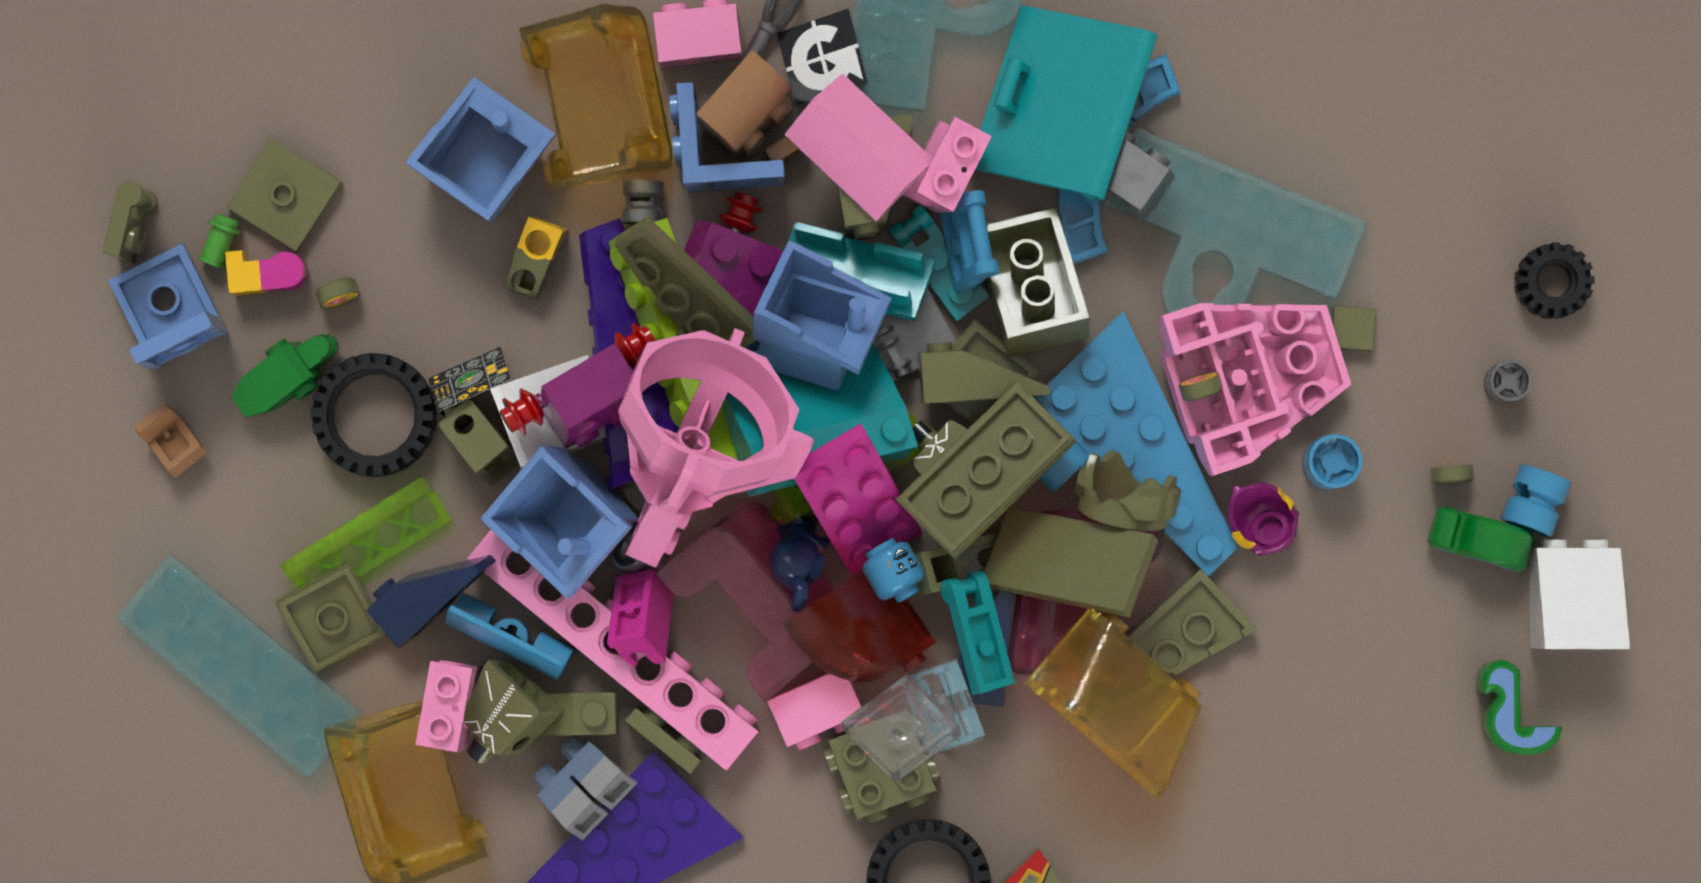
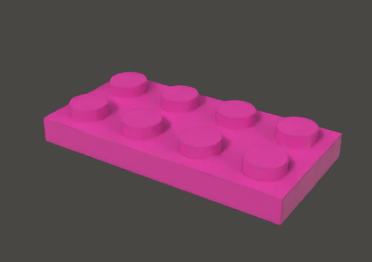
[794,423,923,576]

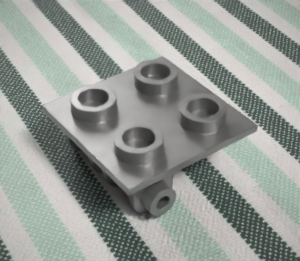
[873,288,956,382]

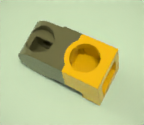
[505,216,568,300]

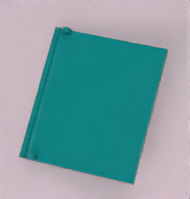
[975,5,1158,200]

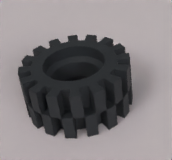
[1514,242,1595,319]

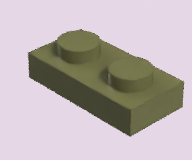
[625,707,702,774]

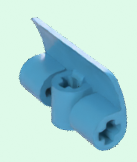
[445,592,575,681]

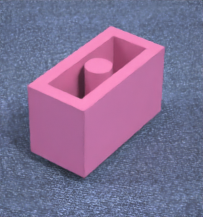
[653,0,743,68]
[767,667,864,751]

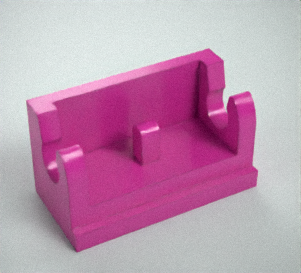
[607,569,674,666]

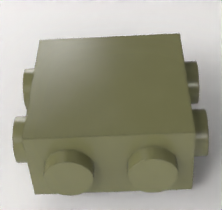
[824,710,941,823]

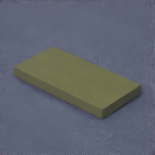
[896,382,1077,560]
[984,507,1158,617]

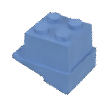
[405,77,556,224]
[752,241,892,391]
[481,446,639,599]

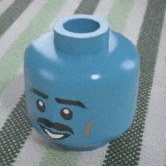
[863,538,925,604]

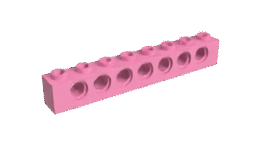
[467,530,760,771]

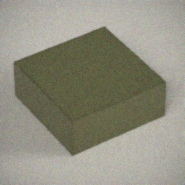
[1332,306,1376,351]

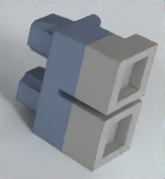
[533,736,637,841]

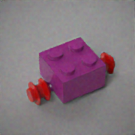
[684,191,783,317]
[499,323,656,449]

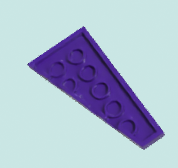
[579,218,679,491]
[527,750,744,883]

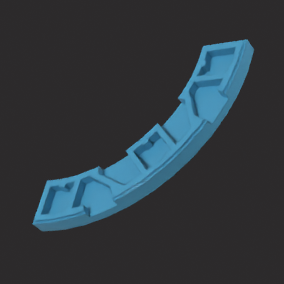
[1058,54,1181,265]

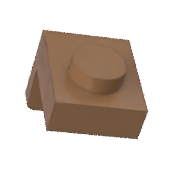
[134,404,207,478]

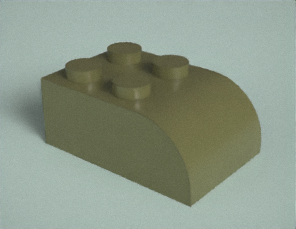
[986,208,1090,358]

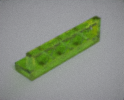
[280,476,453,587]

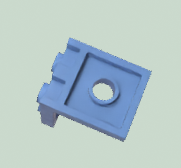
[669,82,786,193]
[108,243,229,370]

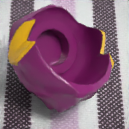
[1227,482,1299,556]

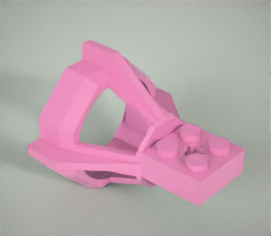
[618,328,814,568]

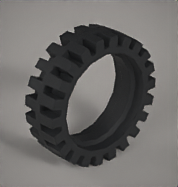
[311,353,437,477]
[866,819,990,883]

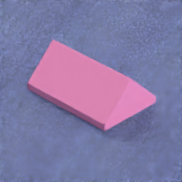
[785,74,933,222]

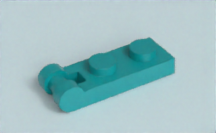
[887,204,990,322]
[940,570,1015,695]

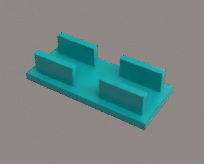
[787,222,936,321]

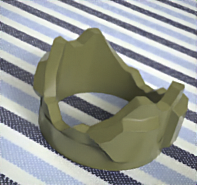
[1075,450,1181,531]

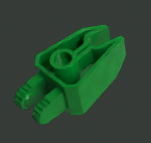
[231,334,340,418]

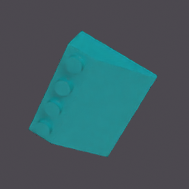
[722,343,918,497]

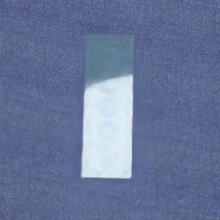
[116,554,363,778]

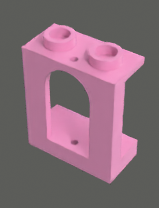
[902,117,992,214]
[415,659,482,752]

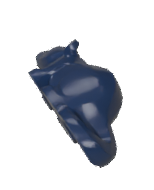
[769,511,830,613]

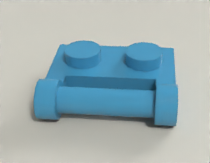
[940,190,1000,293]

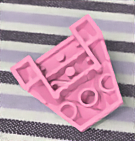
[1159,303,1352,476]

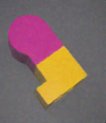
[225,250,309,296]

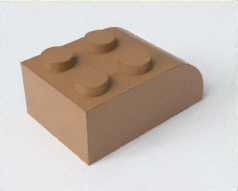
[696,50,793,161]

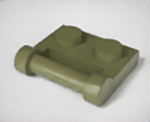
[103,181,157,263]

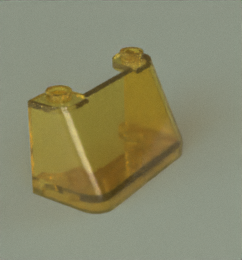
[519,4,674,191]
[1024,609,1202,800]
[324,699,488,883]

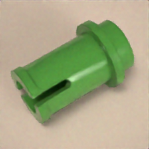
[198,213,241,269]

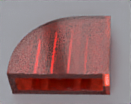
[782,570,936,682]

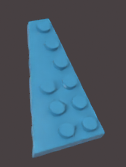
[1034,311,1238,577]

